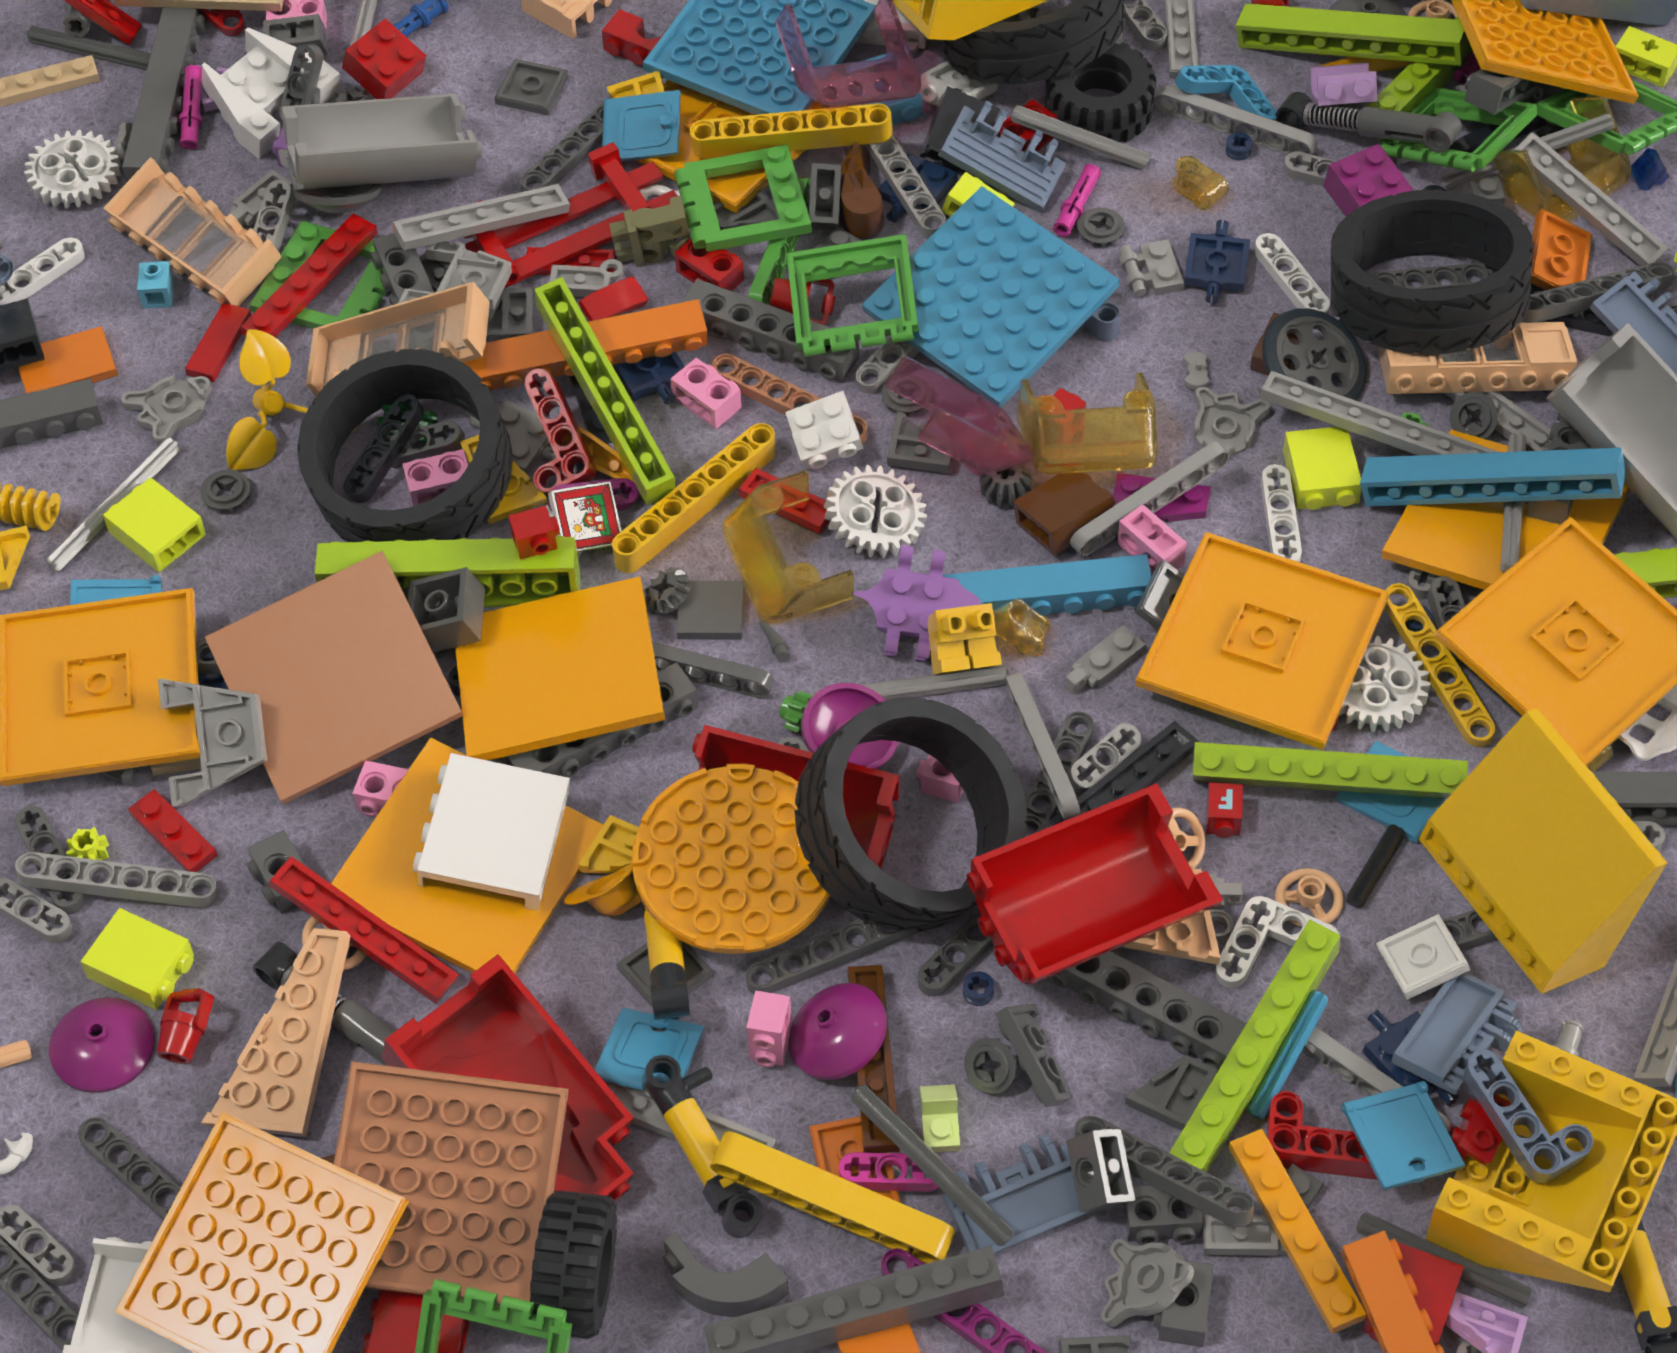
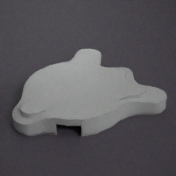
[121,376,212,445]
[1193,387,1271,456]
[1101,1239,1194,1328]

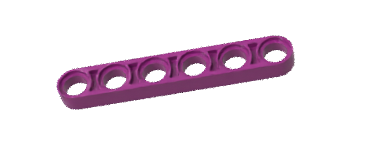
[881,1248,1047,1353]

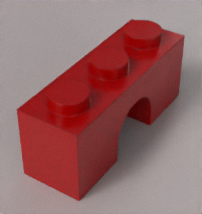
[601,9,668,65]

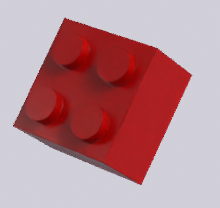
[342,18,427,99]

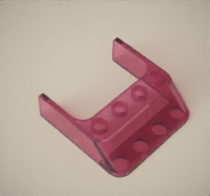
[776,0,922,108]
[885,356,1035,476]

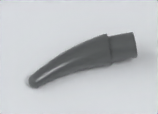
[759,620,790,662]

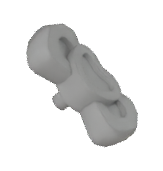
[114,122,133,161]
[1182,351,1210,391]

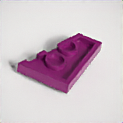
[1113,473,1211,522]

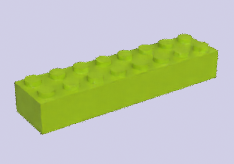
[315,536,581,608]

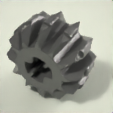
[979,455,1032,508]

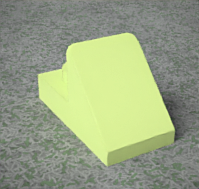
[920,1084,960,1152]

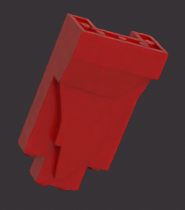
[382,954,634,1201]

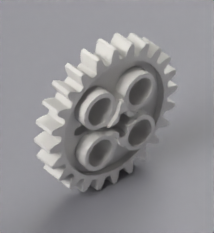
[24,130,121,209]
[824,465,927,558]
[1339,636,1430,732]

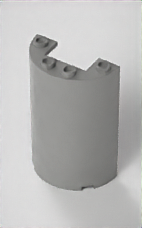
[282,94,482,190]
[1547,323,1677,540]

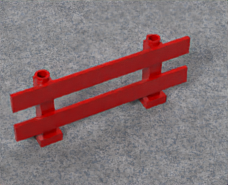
[449,142,678,288]

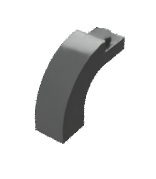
[663,1232,789,1317]

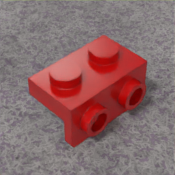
[1449,1088,1511,1165]

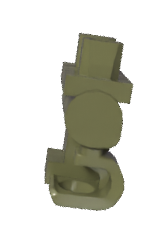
[609,196,691,267]

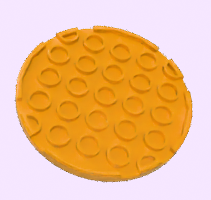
[632,764,830,954]

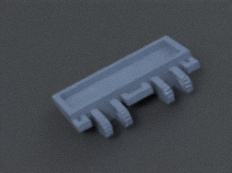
[938,100,1066,212]
[1590,271,1677,375]
[1391,973,1524,1096]
[943,1134,1094,1254]

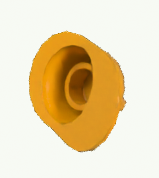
[564,863,641,916]

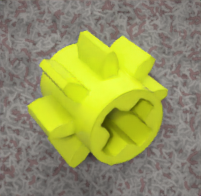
[66,827,109,860]

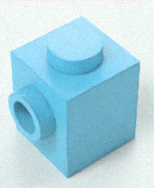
[137,261,175,309]

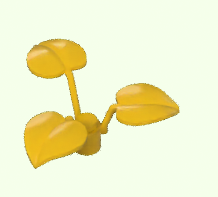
[226,329,358,470]

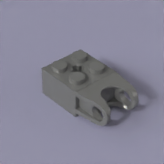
[402,567,485,653]

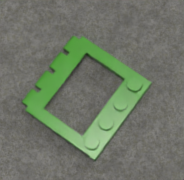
[1536,80,1677,155]
[1380,87,1538,172]
[674,144,812,252]
[250,221,387,329]
[787,234,919,357]
[415,1279,572,1353]

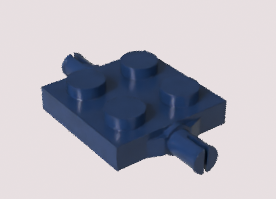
[878,154,958,223]
[1184,220,1250,304]
[612,352,685,405]
[1362,1009,1459,1106]

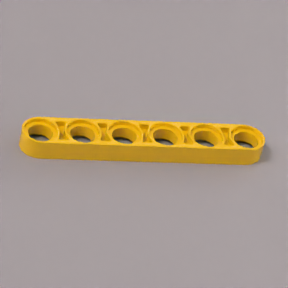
[1384,583,1495,747]

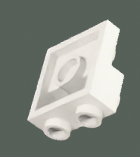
[917,60,998,105]
[785,391,864,470]

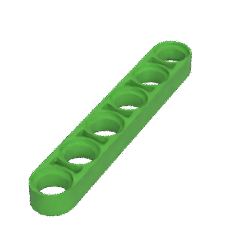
[748,178,808,305]

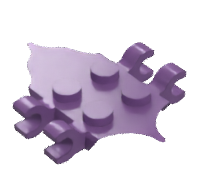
[854,545,996,662]

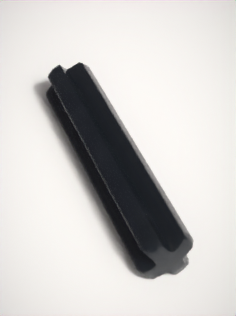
[1346,824,1405,909]

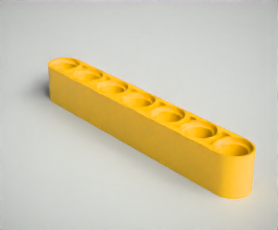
[690,104,893,159]
[612,423,776,573]
[710,1132,955,1264]

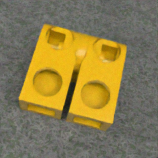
[928,603,1002,675]

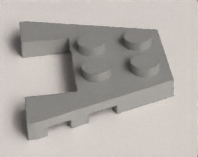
[398,241,512,309]
[158,679,268,808]

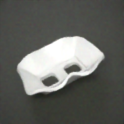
[1618,686,1677,761]

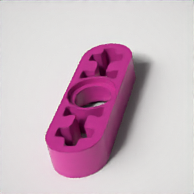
[838,1152,939,1192]

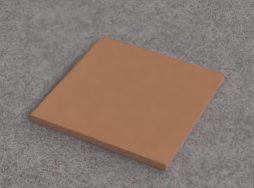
[205,551,464,805]
[334,1061,569,1305]

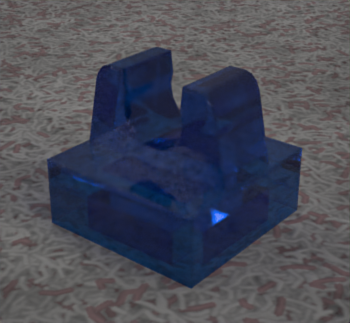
[1629,148,1670,191]

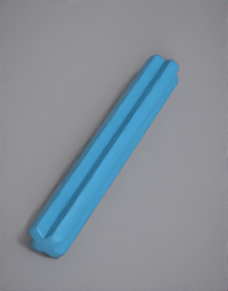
[1248,990,1328,1120]

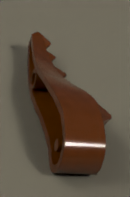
[839,142,884,238]

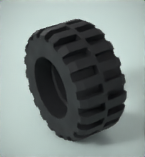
[1045,42,1156,143]
[529,1190,617,1339]

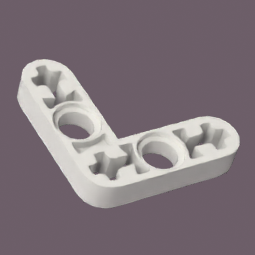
[1216,896,1339,988]

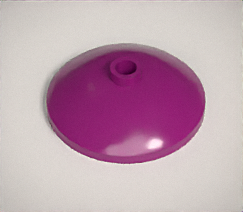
[801,683,898,769]
[788,983,887,1080]
[49,997,155,1093]

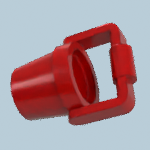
[769,278,836,326]
[156,988,214,1064]

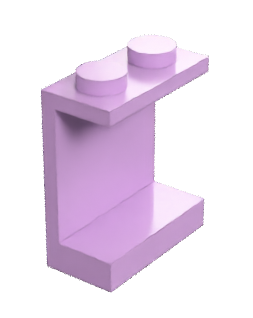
[1309,63,1377,106]

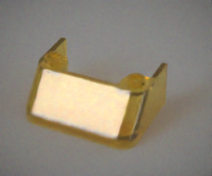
[1494,97,1632,222]
[1017,373,1158,474]
[722,469,854,625]

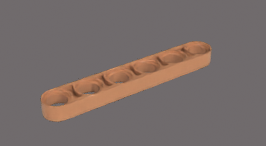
[712,354,868,444]

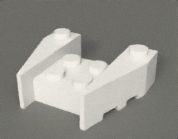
[202,28,340,159]

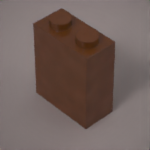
[1013,466,1115,556]

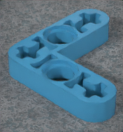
[1175,65,1277,121]

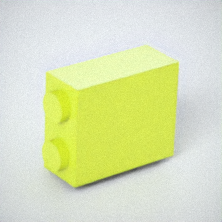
[1283,427,1362,510]
[103,477,206,572]
[80,908,194,1010]

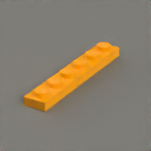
[1229,1129,1366,1334]

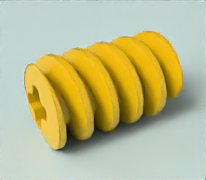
[0,483,61,531]

